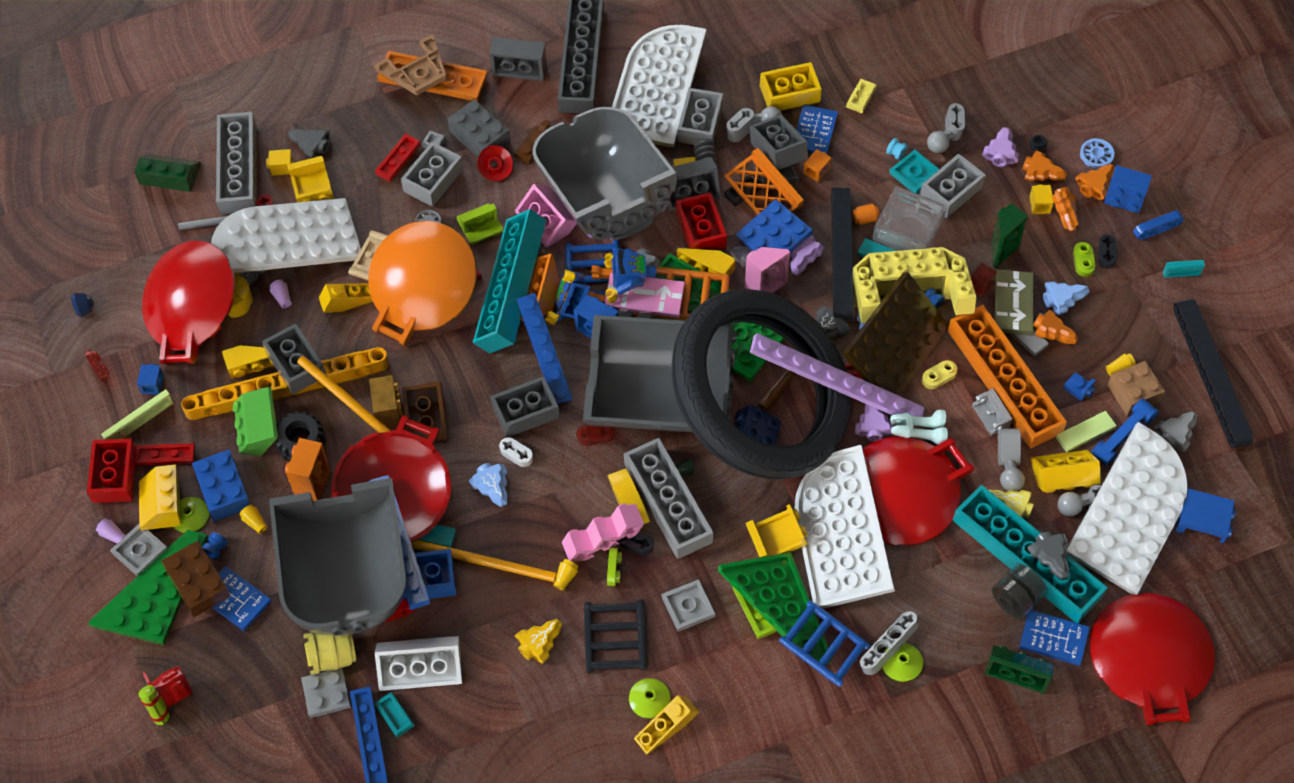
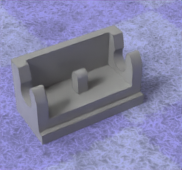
[972,388,1012,436]

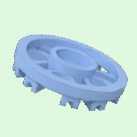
[1080,139,1114,169]

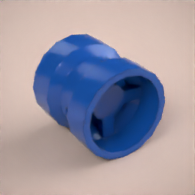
[202,532,229,560]

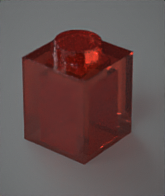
[971,262,997,296]

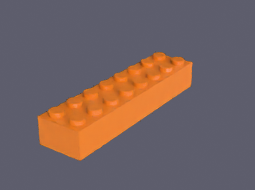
[948,305,1067,449]

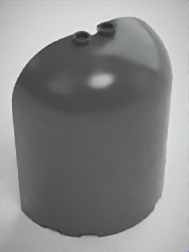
[532,107,677,240]
[269,478,406,636]

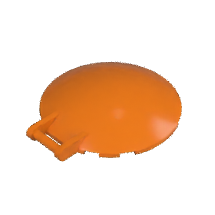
[368,221,477,346]

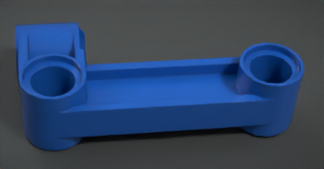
[1091,398,1159,466]

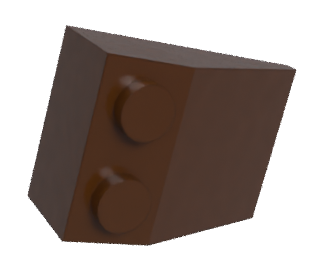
[401,382,448,441]

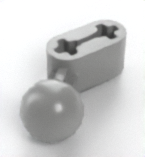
[927,103,965,153]
[727,106,782,142]
[998,429,1025,491]
[1058,485,1101,517]

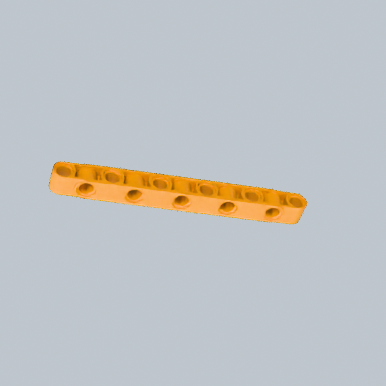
[181,347,389,420]

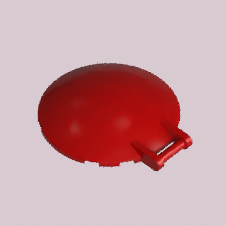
[142,241,235,365]
[331,415,451,542]
[863,436,975,546]
[1089,593,1215,725]

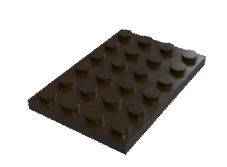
[842,272,949,396]

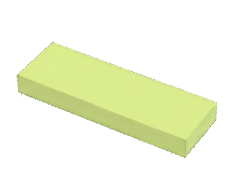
[1056,411,1116,452]

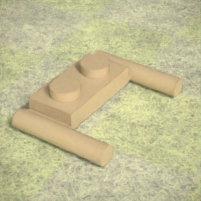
[349,230,388,281]

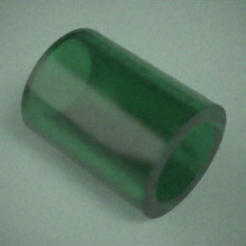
[675,460,695,477]

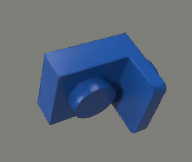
[1063,372,1096,401]

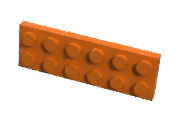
[377,51,488,102]

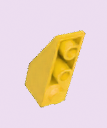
[677,248,736,283]
[319,283,373,313]
[222,345,274,379]
[634,695,699,754]

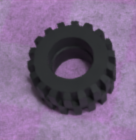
[275,411,326,462]

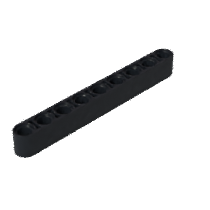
[831,187,854,319]
[1173,299,1253,449]

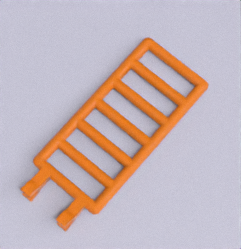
[588,265,730,321]

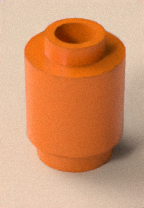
[852,203,880,225]

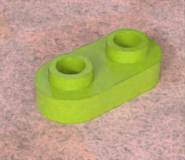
[1073,242,1095,277]
[607,547,622,586]

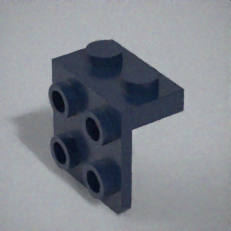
[734,404,781,445]

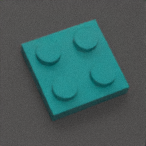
[889,149,940,195]

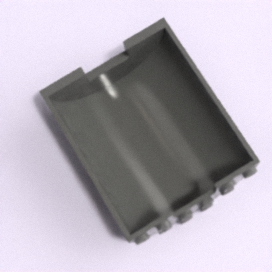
[583,315,736,432]

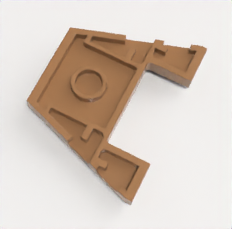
[375,34,447,95]

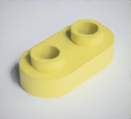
[922,360,957,389]

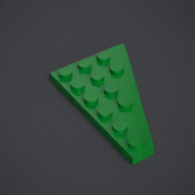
[88,530,208,645]
[718,552,833,663]

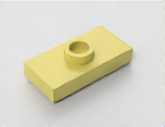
[846,79,877,113]

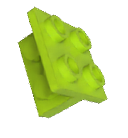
[456,203,503,245]

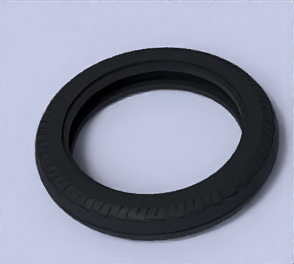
[672,289,851,479]

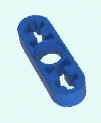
[1133,210,1184,240]

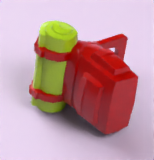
[139,666,193,725]

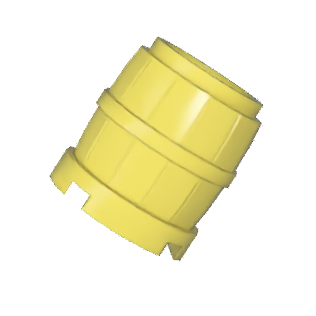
[304,633,356,675]

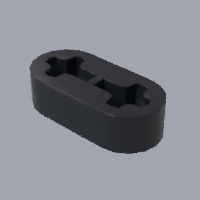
[1098,235,1117,269]
[618,532,653,556]

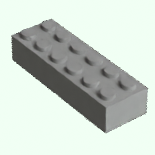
[216,112,257,214]
[624,438,713,560]

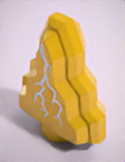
[515,619,563,664]

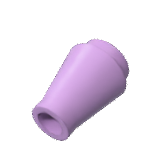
[270,280,292,308]
[96,518,126,544]

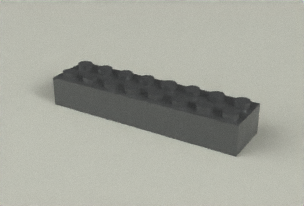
[558,0,604,113]

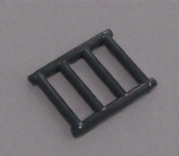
[584,599,647,673]

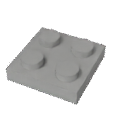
[110,523,168,576]
[661,579,715,632]
[301,668,351,718]

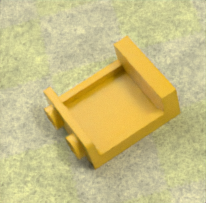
[287,156,334,203]
[746,504,808,557]

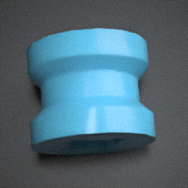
[886,138,908,160]

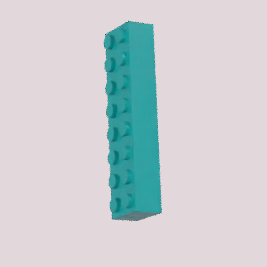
[473,209,546,354]
[953,485,1108,623]

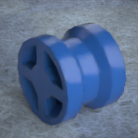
[925,287,945,309]

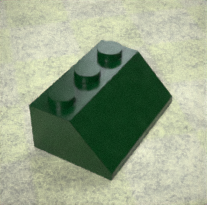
[134,154,201,192]
[991,203,1028,269]
[984,645,1054,694]

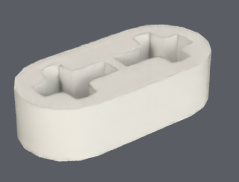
[499,438,533,467]

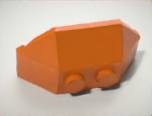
[520,254,560,321]

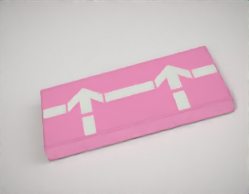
[605,273,685,318]

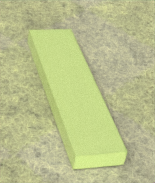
[101,389,173,440]

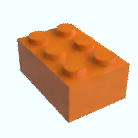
[285,438,331,501]

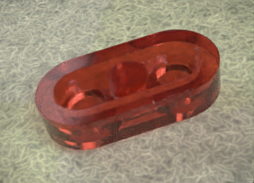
[84,349,110,382]
[576,425,615,446]

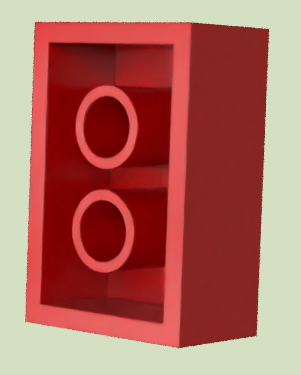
[676,192,727,251]
[87,438,136,503]

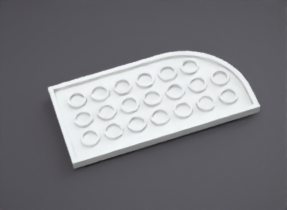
[612,25,707,148]
[211,198,361,273]
[1067,422,1187,595]
[795,445,895,609]

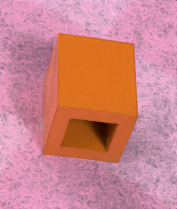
[803,149,831,182]

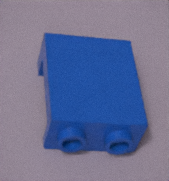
[1175,488,1236,543]

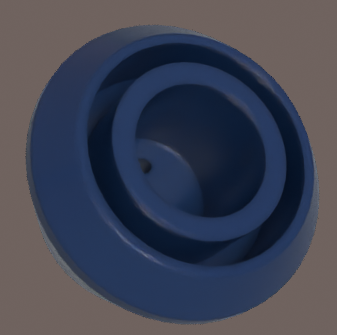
[71,293,94,317]

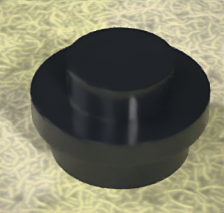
[1029,135,1047,152]

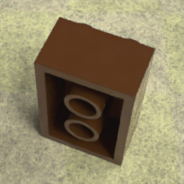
[161,541,230,617]

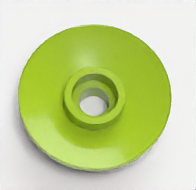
[173,497,210,533]
[883,643,923,682]
[629,678,670,719]

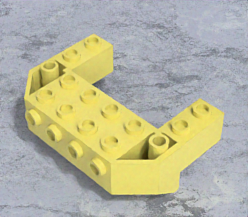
[853,247,976,323]

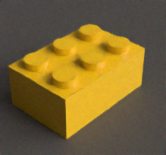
[760,62,822,111]

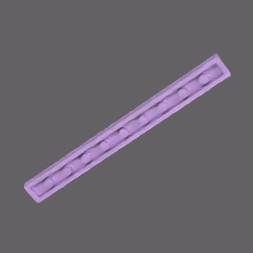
[750,333,924,417]

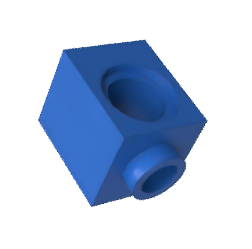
[137,364,164,395]

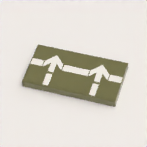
[994,270,1033,336]

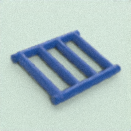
[565,240,620,295]
[779,600,870,687]

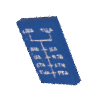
[796,105,838,154]
[212,566,272,632]
[1019,610,1089,666]

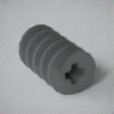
[693,140,719,170]

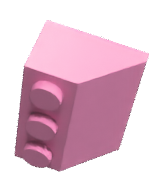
[515,184,577,247]
[745,247,790,293]

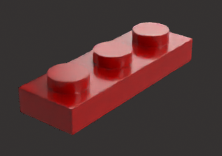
[375,133,421,182]
[134,443,196,466]

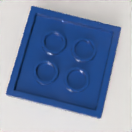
[735,199,813,254]

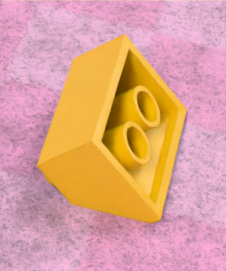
[1030,450,1101,493]
[139,465,181,531]

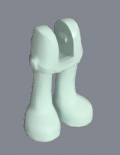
[890,410,948,444]

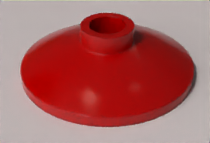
[477,145,513,181]

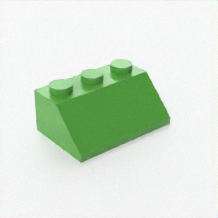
[233,387,278,456]

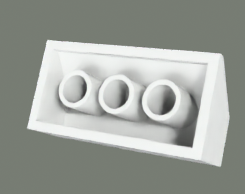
[375,636,462,691]

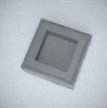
[422,130,446,148]

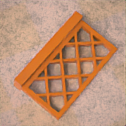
[724,148,804,215]

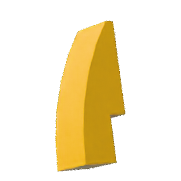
[607,468,650,524]

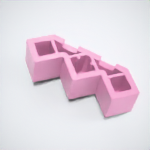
[562,504,644,562]

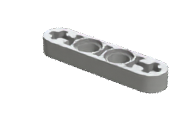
[860,611,919,675]

